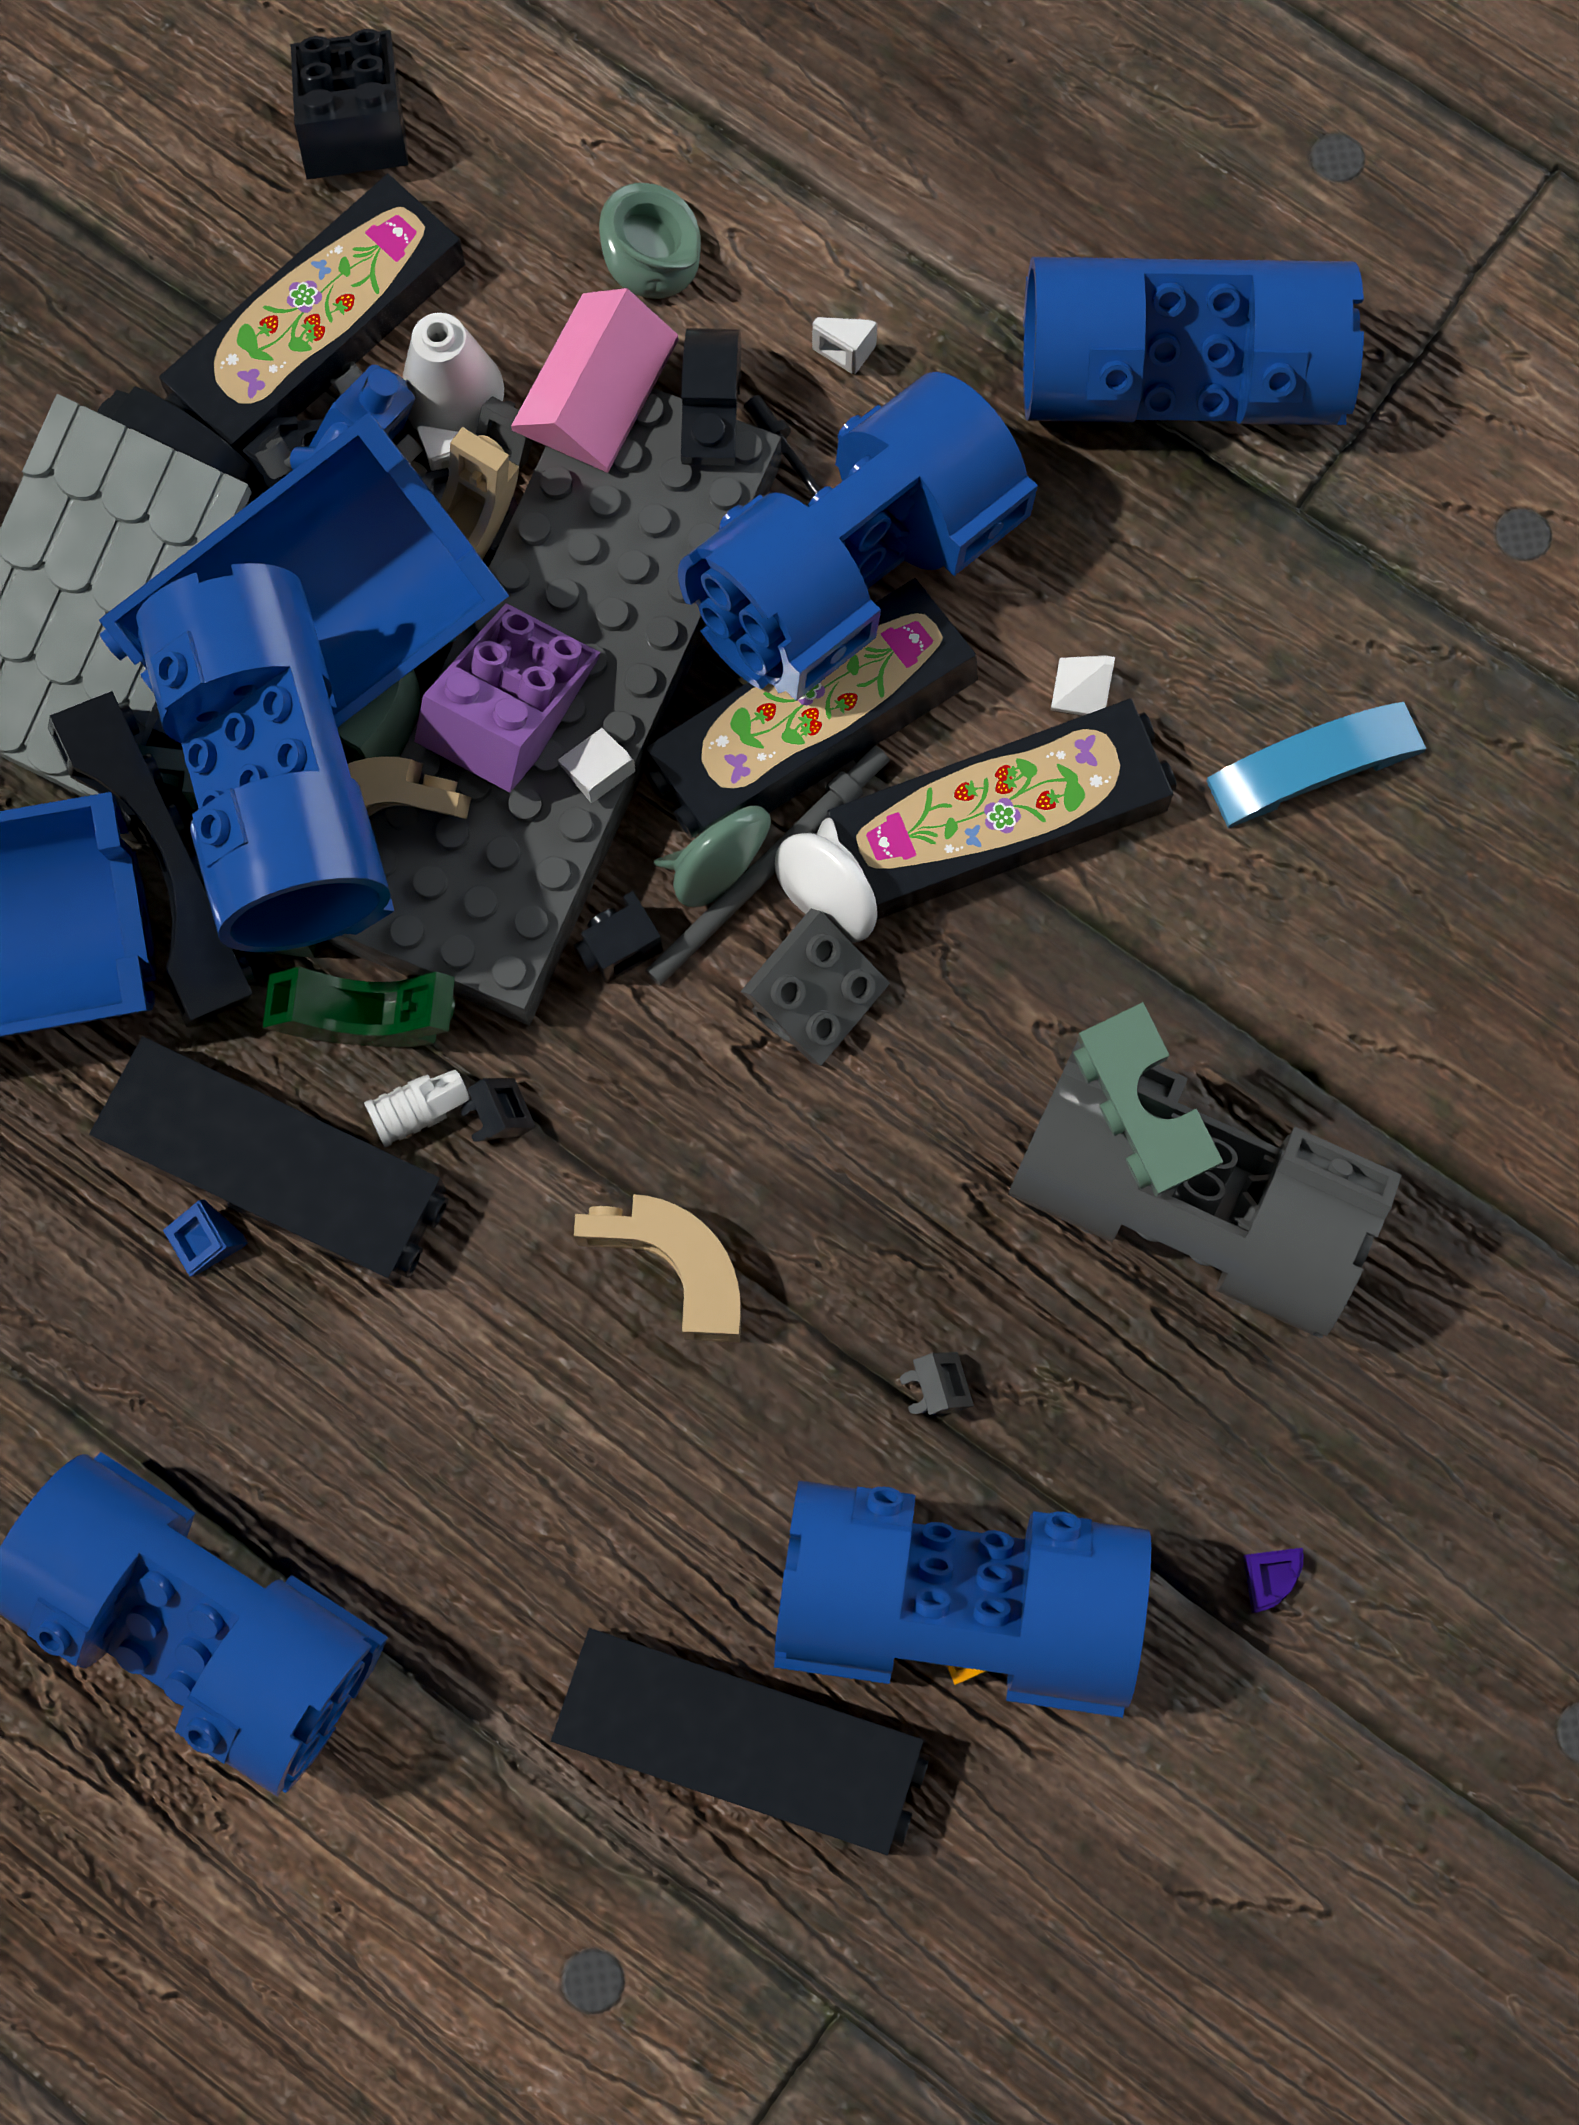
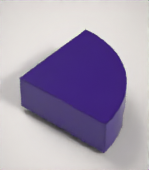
[1243,1548,1304,1614]

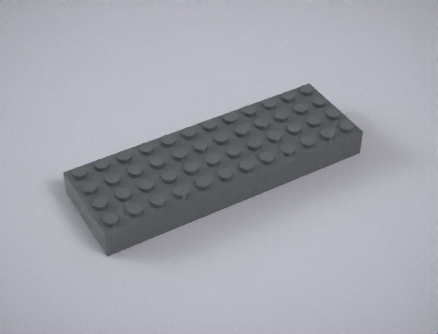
[328,388,781,1026]

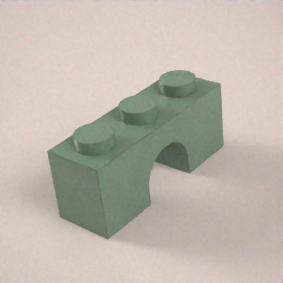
[1073,1002,1223,1197]

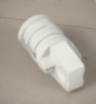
[364,1070,470,1147]

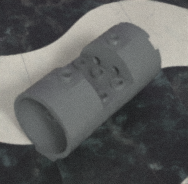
[1008,1041,1401,1339]

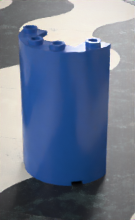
[99,412,509,727]
[0,792,156,1038]

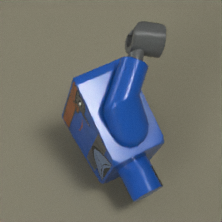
[255,362,416,479]

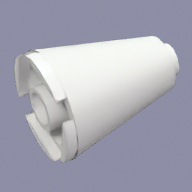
[402,313,504,435]

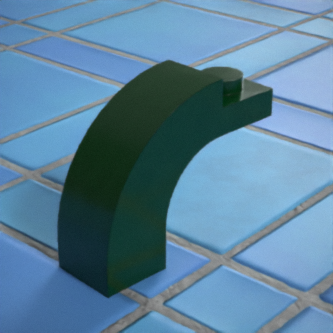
[263,967,455,1047]

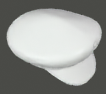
[775,817,877,943]

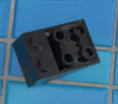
[290,29,409,180]

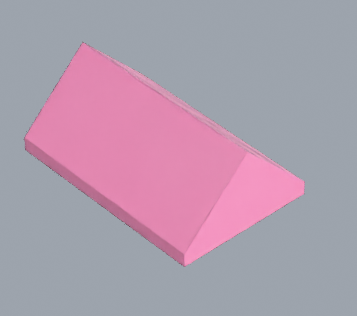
[511,288,679,473]

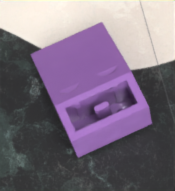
[414,603,600,792]

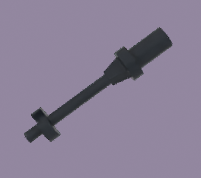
[743,395,821,496]

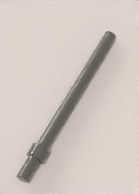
[645,746,890,986]

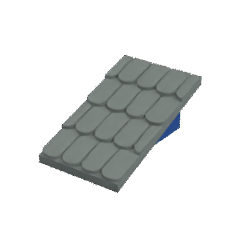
[0,394,252,797]

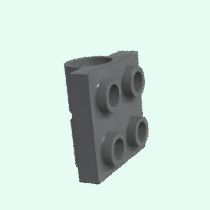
[741,908,890,1066]

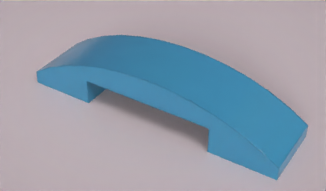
[1206,702,1426,828]

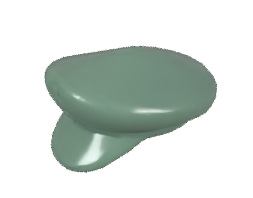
[599,183,701,299]
[654,806,771,908]

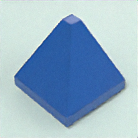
[163,1199,248,1277]

